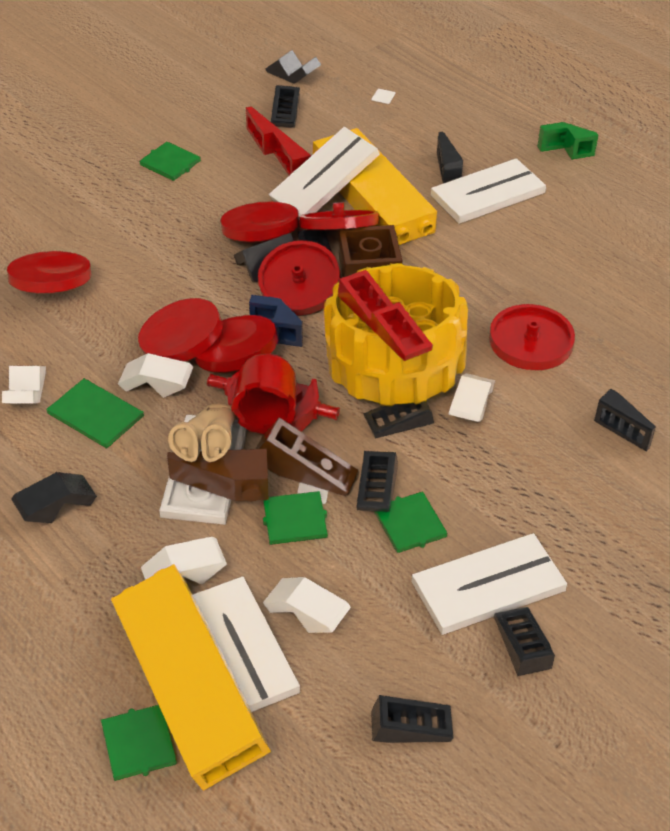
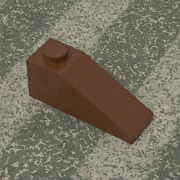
[256,417,358,496]
[167,448,269,502]

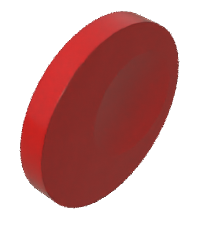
[220,202,299,242]
[299,202,379,230]
[258,240,341,316]
[7,251,91,293]
[138,298,223,362]
[489,304,575,370]
[194,315,278,372]

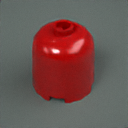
[231,353,297,434]

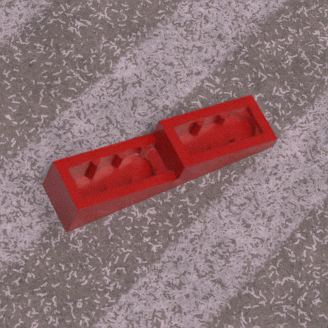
[246,106,311,176]
[338,270,433,361]

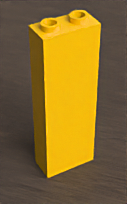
[313,128,437,245]
[111,564,271,791]

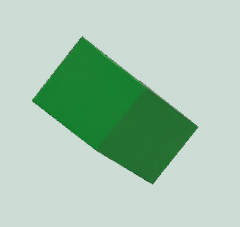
[537,122,599,160]

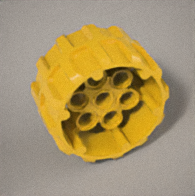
[324,263,468,406]

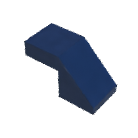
[249,295,303,347]

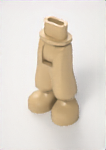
[168,403,236,462]

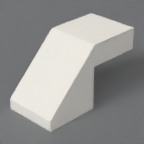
[118,353,193,398]
[2,366,46,403]
[449,373,495,422]
[141,537,227,585]
[263,577,351,633]

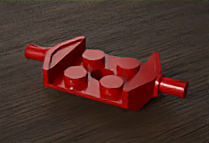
[207,371,340,432]

